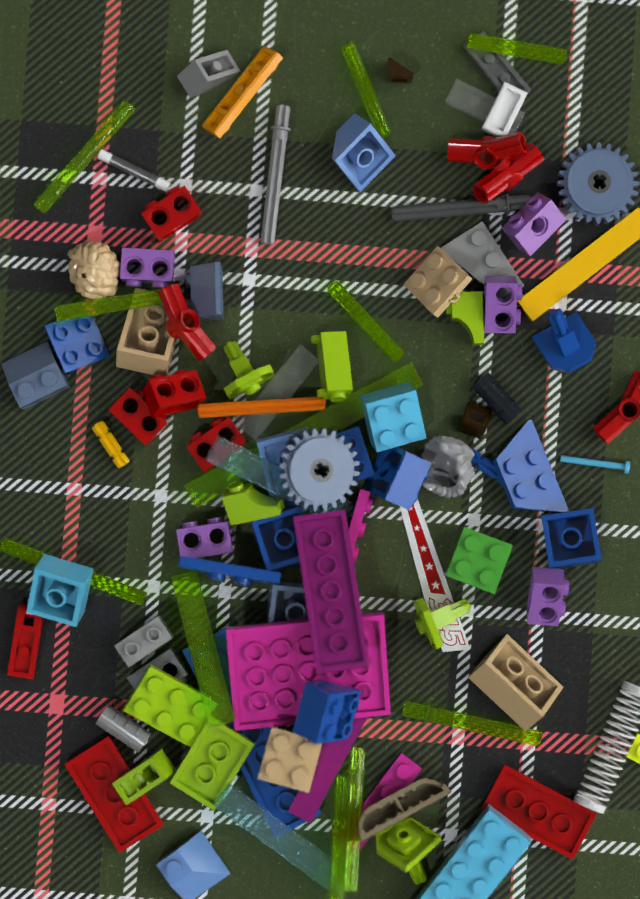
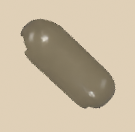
[358,778,451,842]

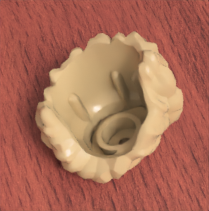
[67,241,121,301]

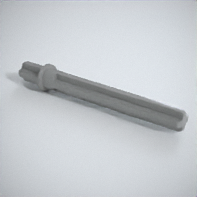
[261,105,291,245]

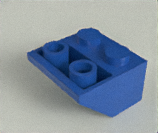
[292,681,361,744]

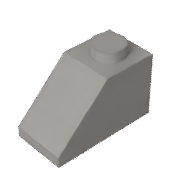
[177,50,240,98]

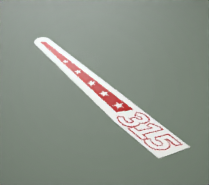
[400,499,470,652]

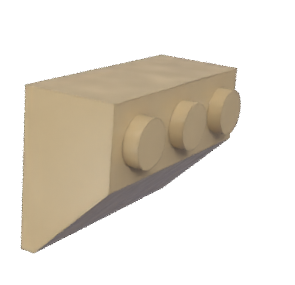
[468,634,563,731]

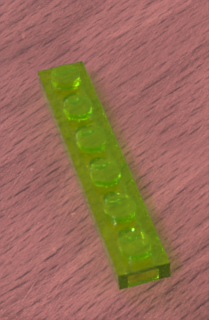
[171,571,235,728]

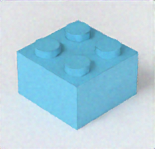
[360,382,426,452]
[26,554,94,627]

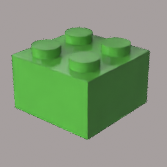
[443,527,513,594]

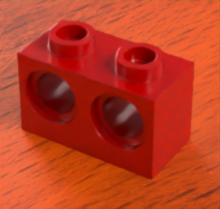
[141,185,203,243]
[142,370,207,418]
[108,388,169,447]
[186,417,247,473]

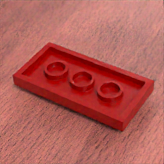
[64,735,164,853]
[480,764,597,860]

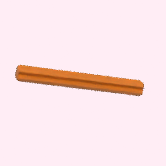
[197,397,326,418]

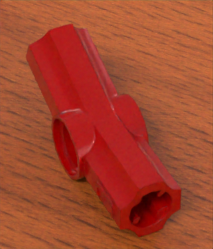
[447,131,528,170]
[472,143,545,205]
[158,283,216,361]
[592,370,640,445]

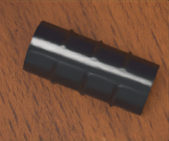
[472,372,523,425]

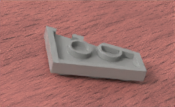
[441,221,524,297]

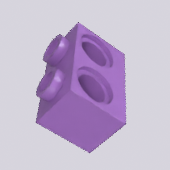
[120,248,175,289]
[483,276,522,333]
[176,517,234,558]
[526,567,569,626]

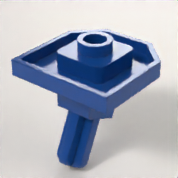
[532,308,596,373]

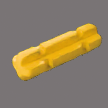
[92,421,129,468]

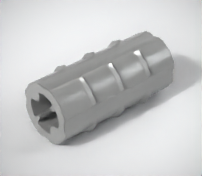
[96,705,152,753]

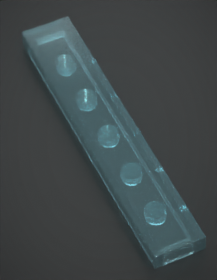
[206,436,356,519]
[213,783,352,896]

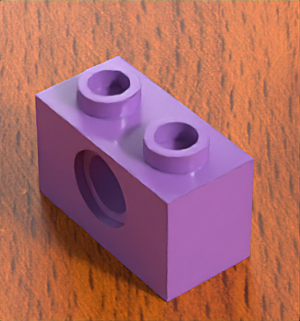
[502,192,566,256]

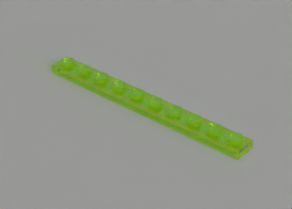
[184,362,424,508]

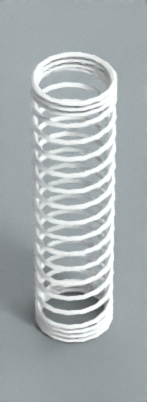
[573,681,640,814]

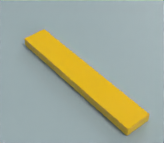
[517,207,640,322]

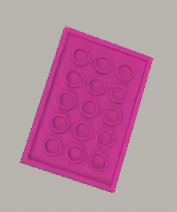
[226,612,391,731]

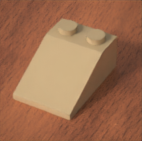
[116,287,185,377]

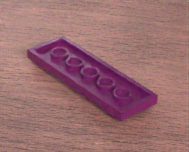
[293,510,370,675]

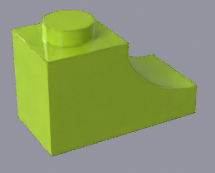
[445,291,484,346]
[222,482,285,526]
[112,749,176,805]

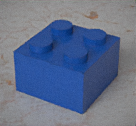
[251,507,304,572]
[541,508,602,569]

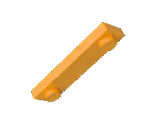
[202,46,283,138]

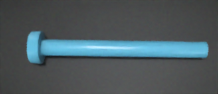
[560,455,630,474]

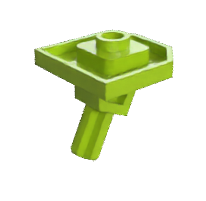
[223,341,275,400]
[412,597,471,649]
[376,818,441,885]

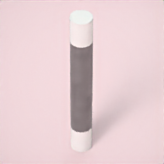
[97,149,171,192]

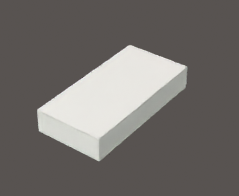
[482,82,528,137]

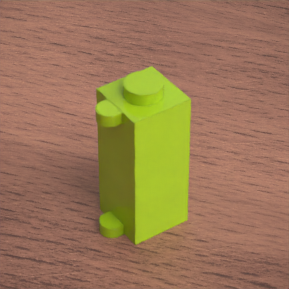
[311,331,353,402]

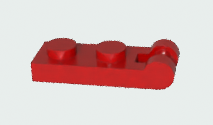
[7,603,44,679]

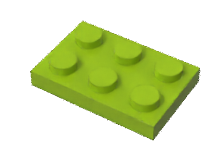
[123,664,218,747]
[170,715,256,811]

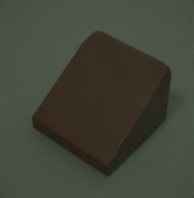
[386,57,413,84]
[458,401,492,439]

